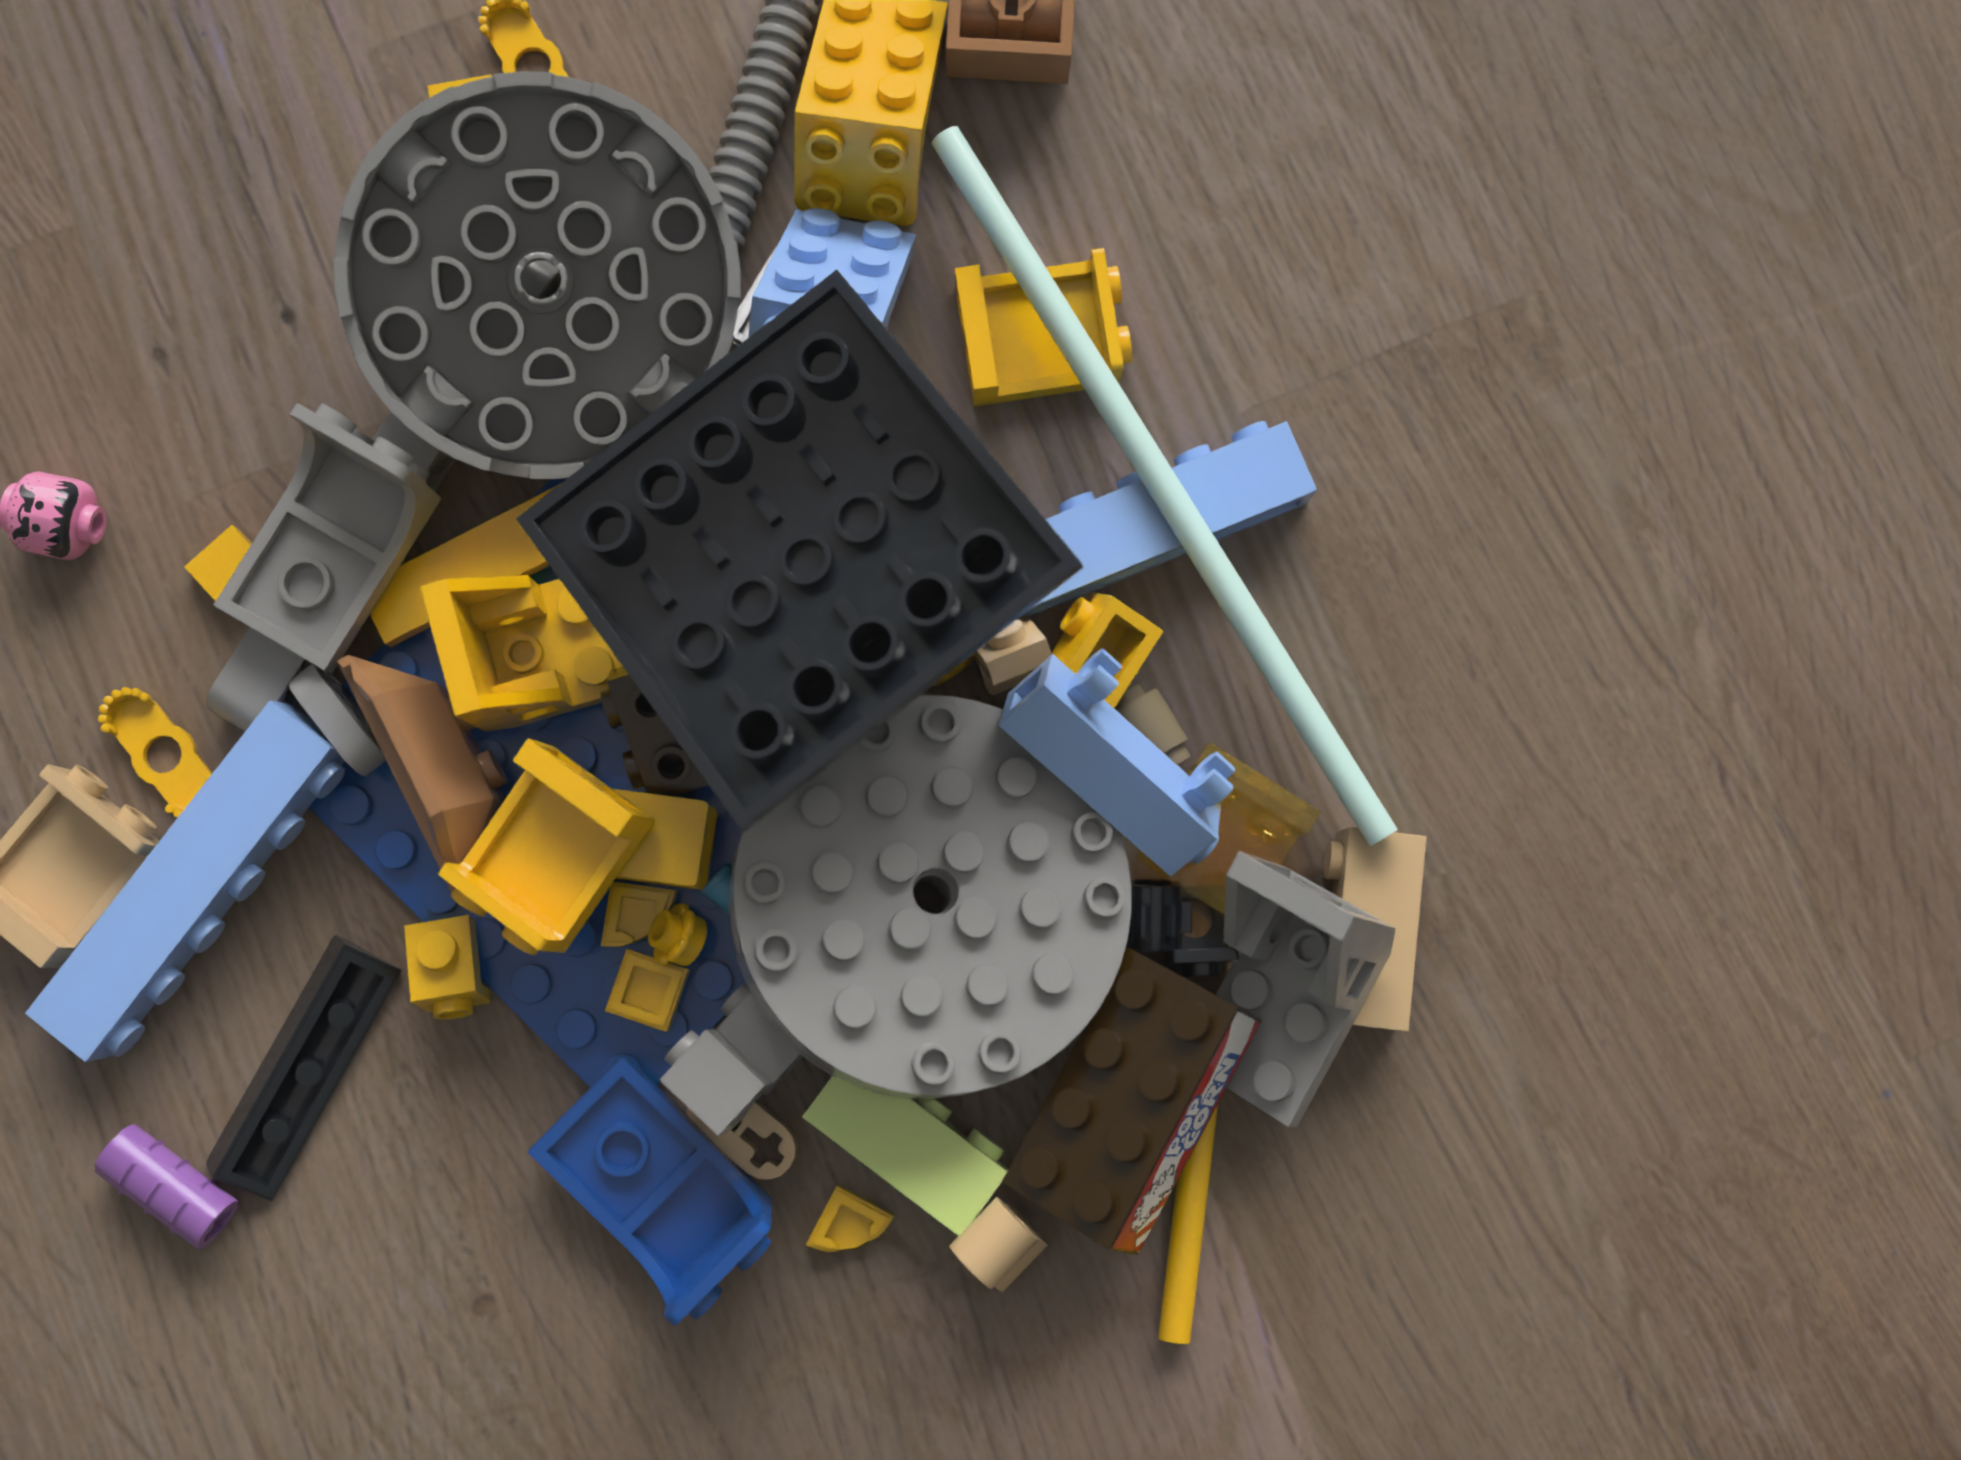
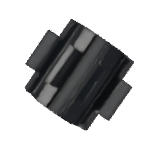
[1126,879,1192,952]

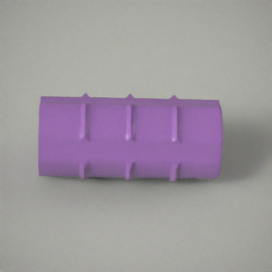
[94,1124,238,1250]

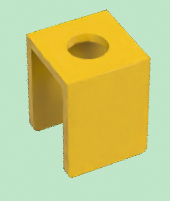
[613,789,718,890]

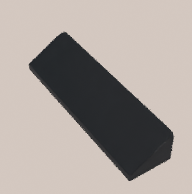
[206,935,401,1201]

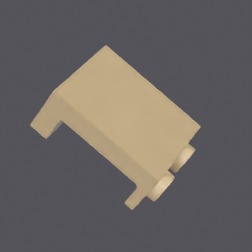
[0,764,159,968]

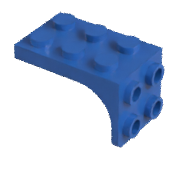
[527,1054,772,1327]

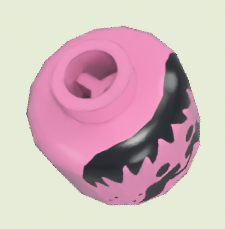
[0,471,107,561]

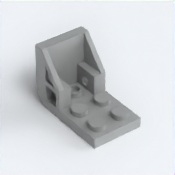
[1216,851,1396,1127]

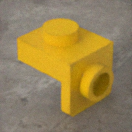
[404,915,491,1020]

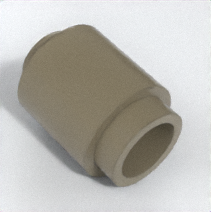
[1114,684,1192,766]

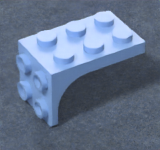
[748,208,916,338]

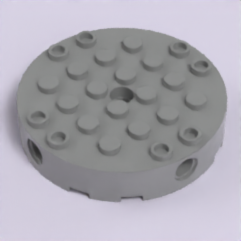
[333,71,741,479]
[728,695,1131,1099]

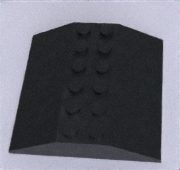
[516,269,1084,832]

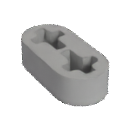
[288,663,386,777]

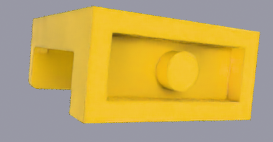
[955,248,1132,407]
[438,738,655,955]

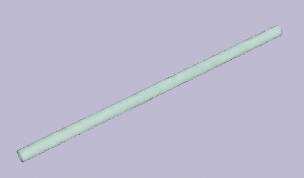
[932,126,1398,846]

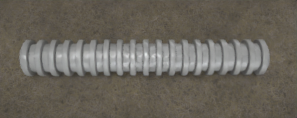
[709,0,823,261]

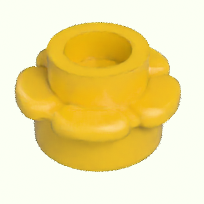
[648,903,707,966]

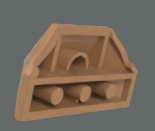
[337,655,507,893]

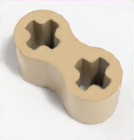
[949,1197,1048,1292]

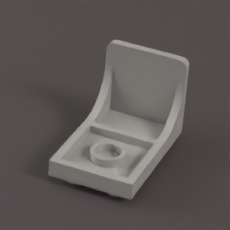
[213,403,442,674]

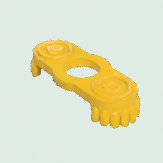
[478,0,568,77]
[98,687,213,818]

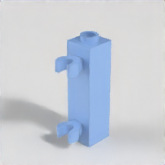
[998,648,1235,877]

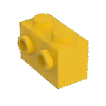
[1027,592,1163,708]

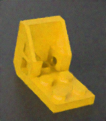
[420,575,622,732]

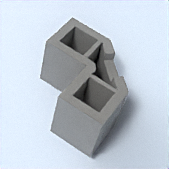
[659,983,803,1136]

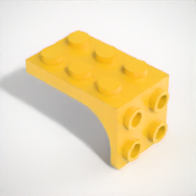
[794,0,948,226]

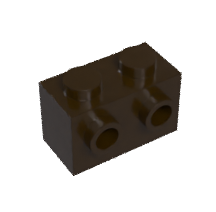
[600,666,709,797]

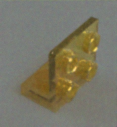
[1136,742,1321,915]

